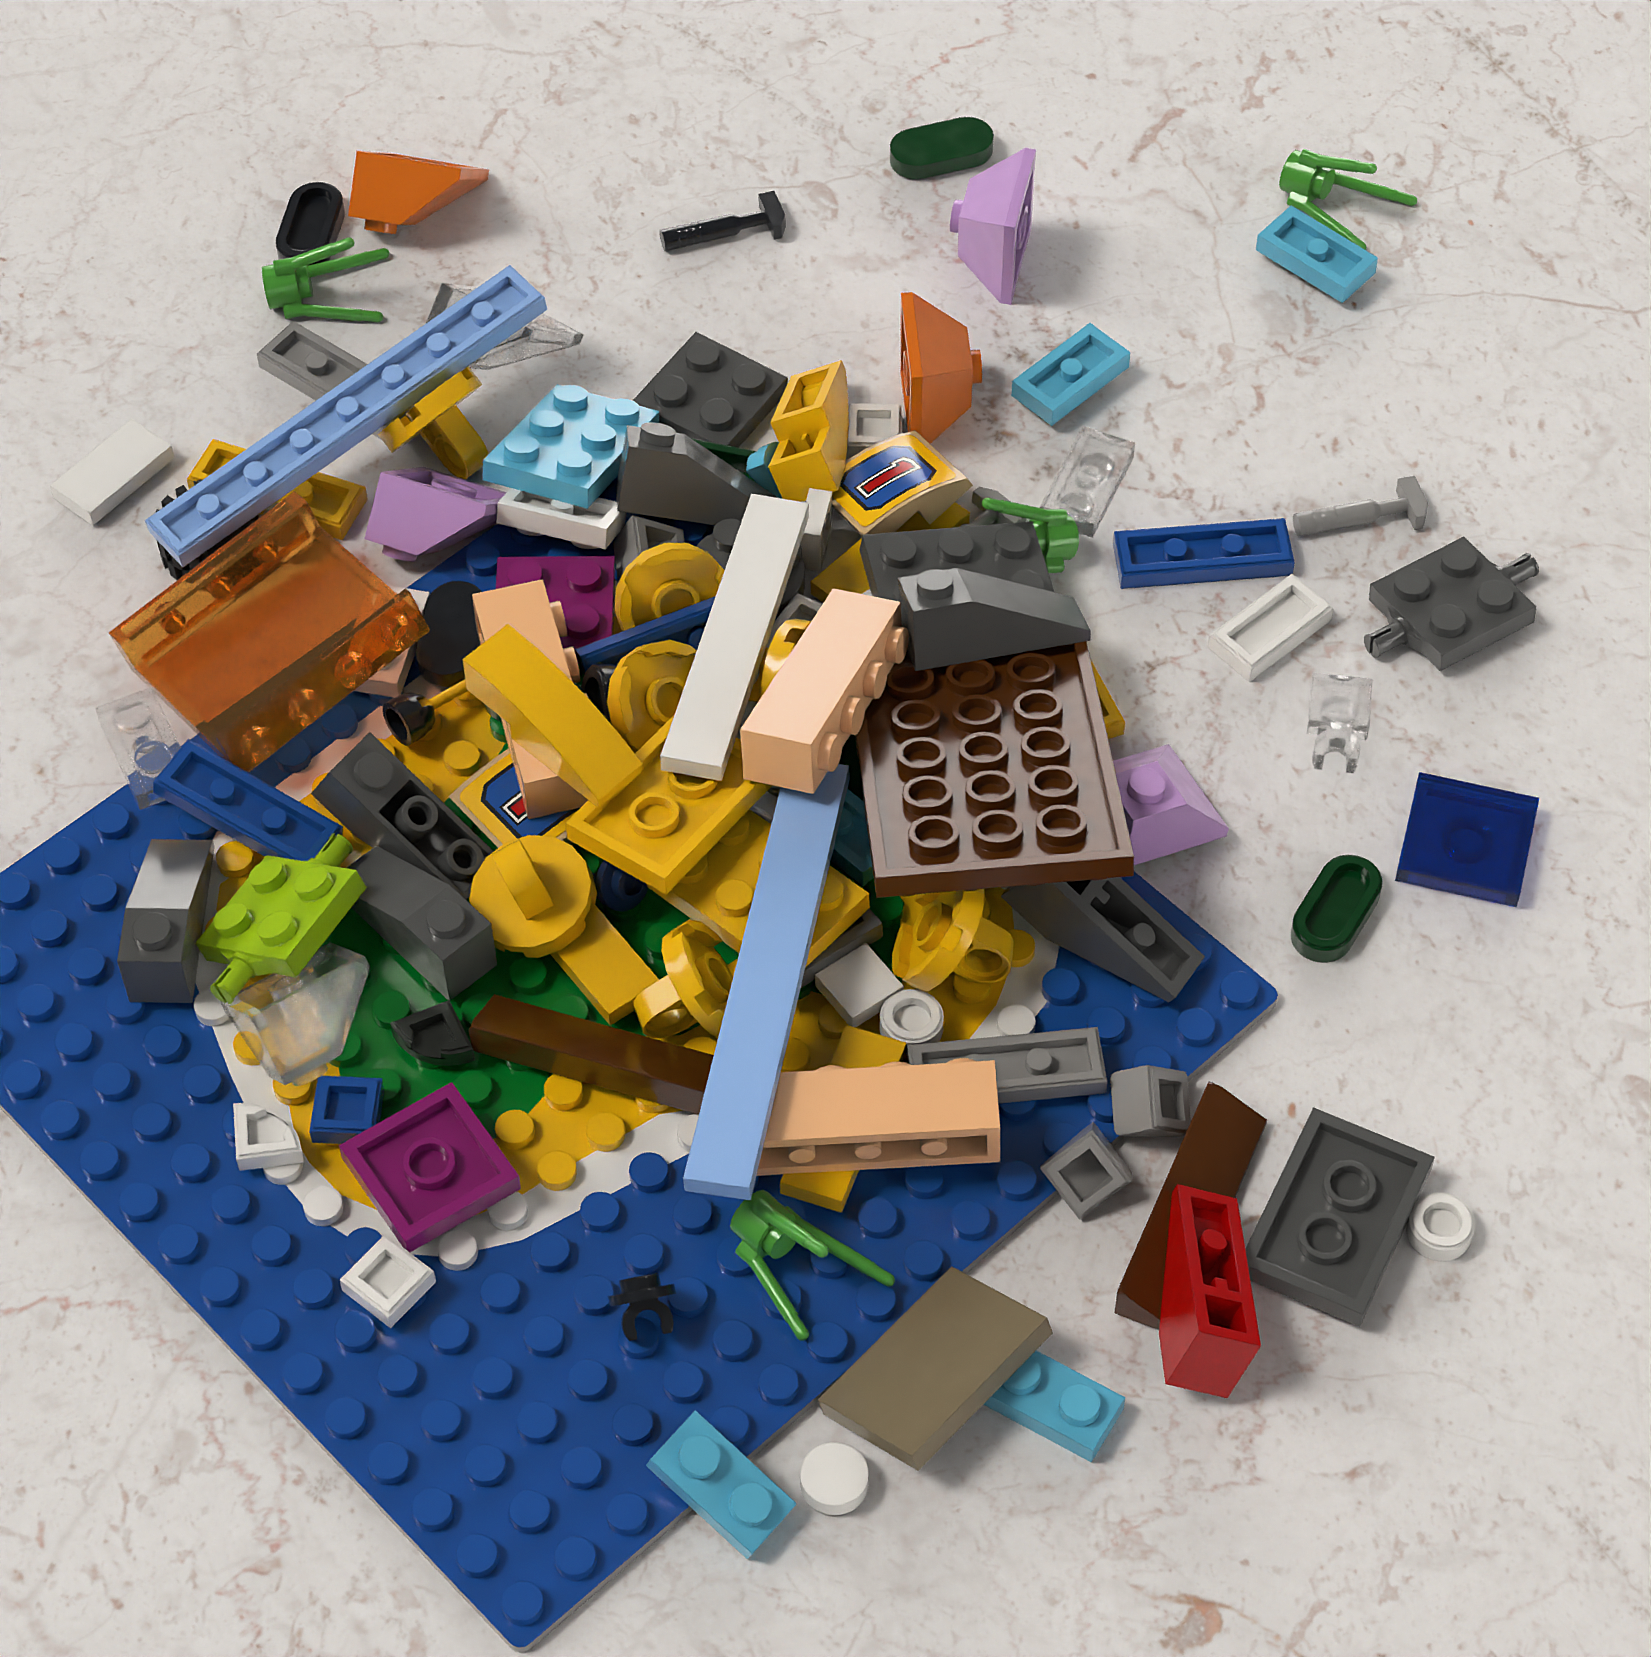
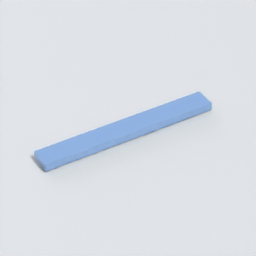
[145,265,547,567]
[683,764,850,1200]

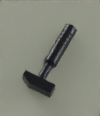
[659,190,786,251]

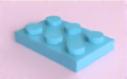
[483,384,659,509]

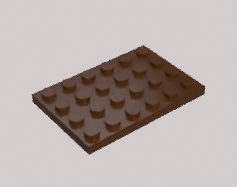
[855,641,1134,898]

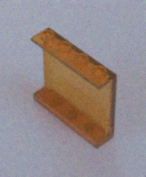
[109,491,430,773]

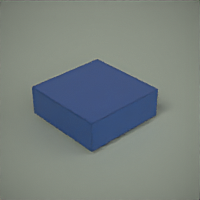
[309,1075,384,1144]

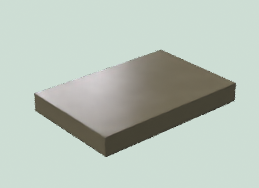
[818,1266,1053,1471]

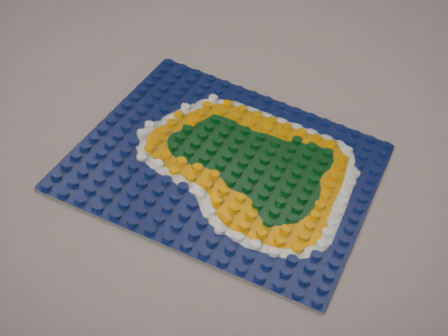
[0,476,1278,1653]

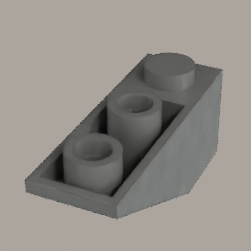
[311,732,494,900]

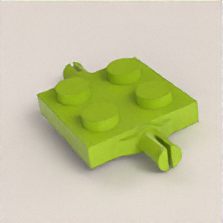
[195,833,367,1004]

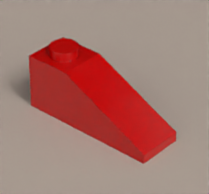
[1159,1184,1261,1398]

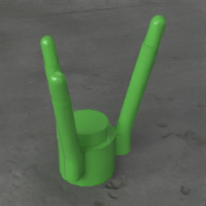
[1279,149,1417,250]
[262,237,389,322]
[982,498,1079,573]
[730,1190,895,1341]

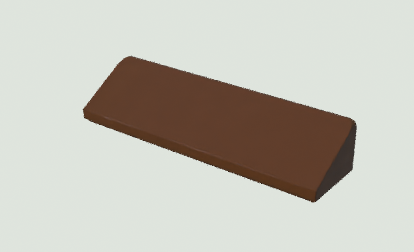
[469,994,714,1114]
[1114,1081,1267,1330]

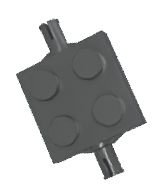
[1364,536,1539,671]

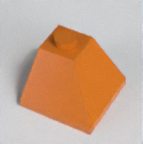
[348,151,489,234]
[900,292,982,444]

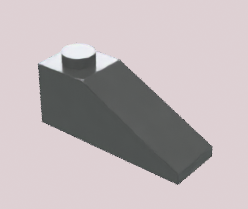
[616,422,778,525]
[898,568,1091,671]
[117,839,214,1003]
[347,846,497,1001]
[1001,877,1205,1002]

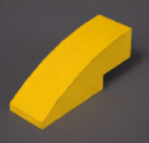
[768,360,849,502]
[462,624,643,808]

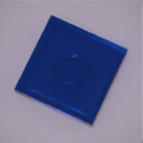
[1395,772,1539,907]

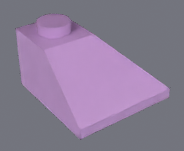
[950,148,1036,305]
[365,467,507,562]
[1113,744,1229,865]

